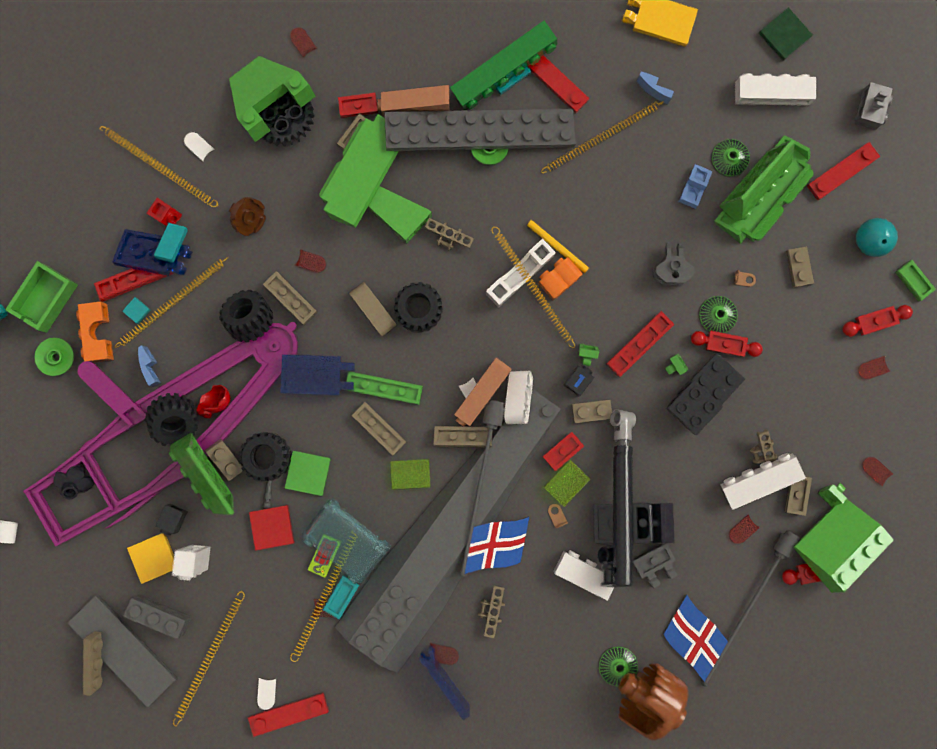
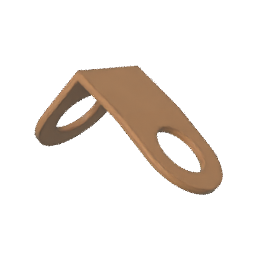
[734,270,756,287]
[548,504,568,528]

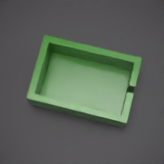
[5,261,78,333]

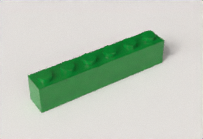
[450,20,558,111]

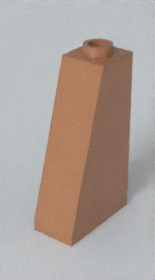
[377,85,450,117]
[454,358,512,427]

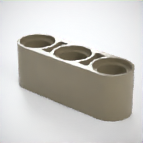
[349,282,397,336]

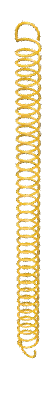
[541,101,664,173]
[100,127,218,207]
[492,227,575,348]
[115,257,228,348]
[290,528,360,662]
[173,591,245,726]

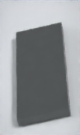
[67,595,177,708]

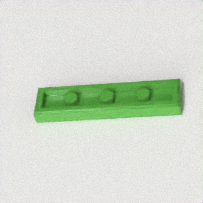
[344,371,423,405]

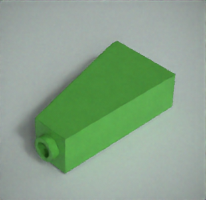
[367,186,432,244]

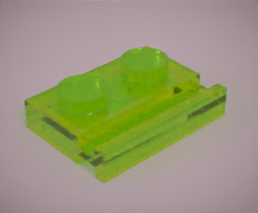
[390,459,431,489]
[543,460,590,507]

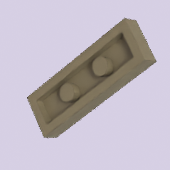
[263,271,317,325]
[352,402,406,456]
[433,426,493,448]
[83,631,103,696]

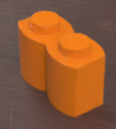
[538,257,583,301]

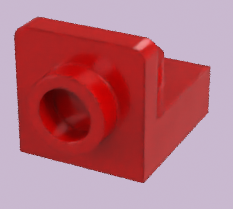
[147,198,182,226]

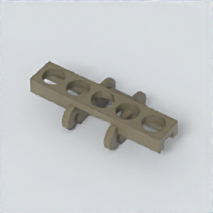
[425,218,474,250]
[750,429,777,464]
[478,585,505,638]

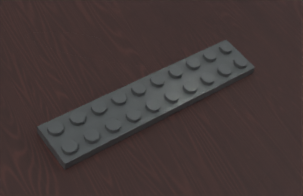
[385,109,576,151]

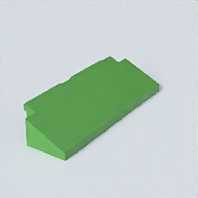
[319,114,399,228]
[715,135,814,244]

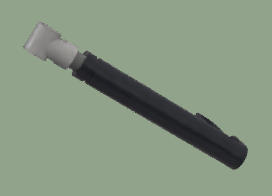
[597,409,636,588]

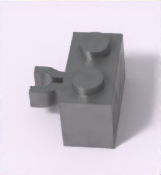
[854,82,893,130]

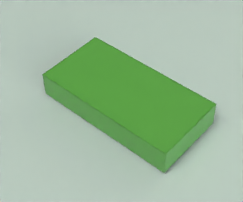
[895,260,936,302]

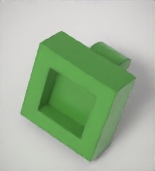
[578,344,599,366]
[665,353,688,375]
[818,483,847,507]

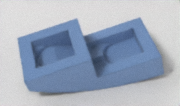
[637,71,674,104]
[678,164,713,209]
[138,345,161,387]

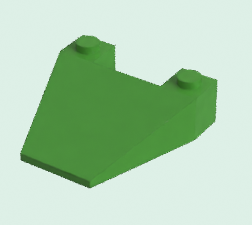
[229,56,316,142]

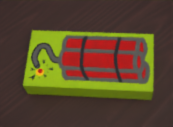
[308,534,342,578]

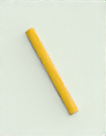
[527,220,589,274]

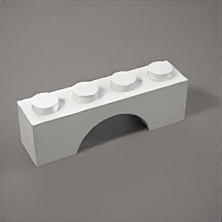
[486,239,556,308]

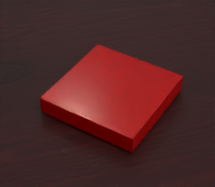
[249,505,295,551]

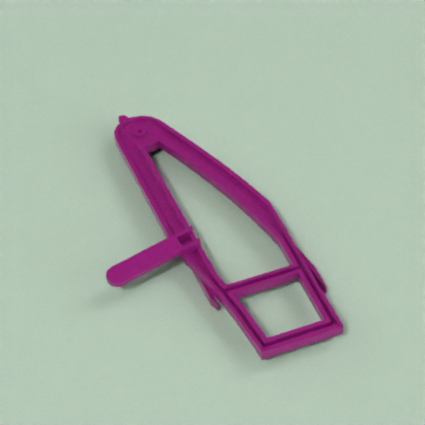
[23,322,298,547]

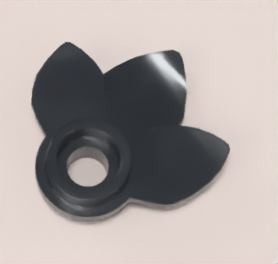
[53,465,95,499]

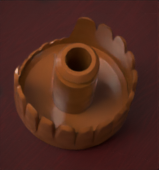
[618,663,688,740]

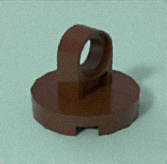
[229,197,266,236]

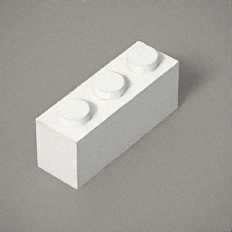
[172,545,211,580]
[553,550,614,601]

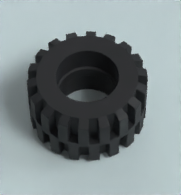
[394,282,443,332]
[219,289,274,343]
[146,393,198,446]
[239,432,291,481]

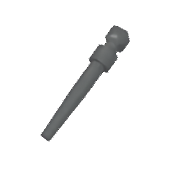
[263,463,273,509]

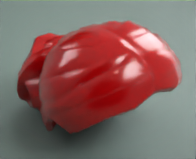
[196,385,230,419]

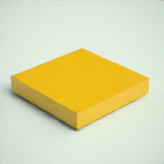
[127,533,175,584]

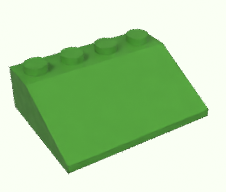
[719,140,795,222]
[169,433,234,515]
[793,499,893,593]

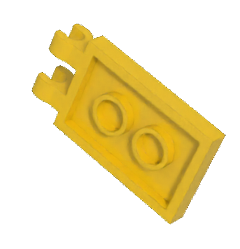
[622,0,698,47]

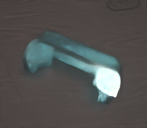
[302,497,391,584]

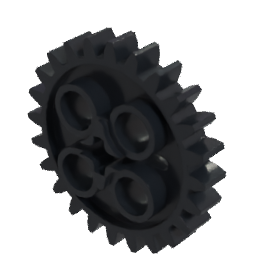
[259,92,315,147]

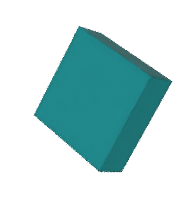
[122,297,151,324]

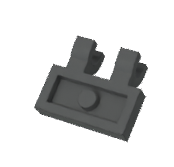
[633,543,678,588]

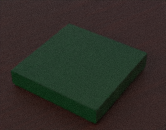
[759,7,813,61]

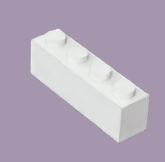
[735,73,816,105]
[720,453,806,510]

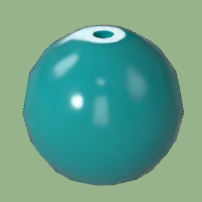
[856,218,898,257]

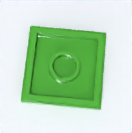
[285,450,331,496]

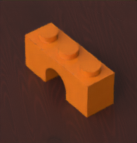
[76,301,114,363]

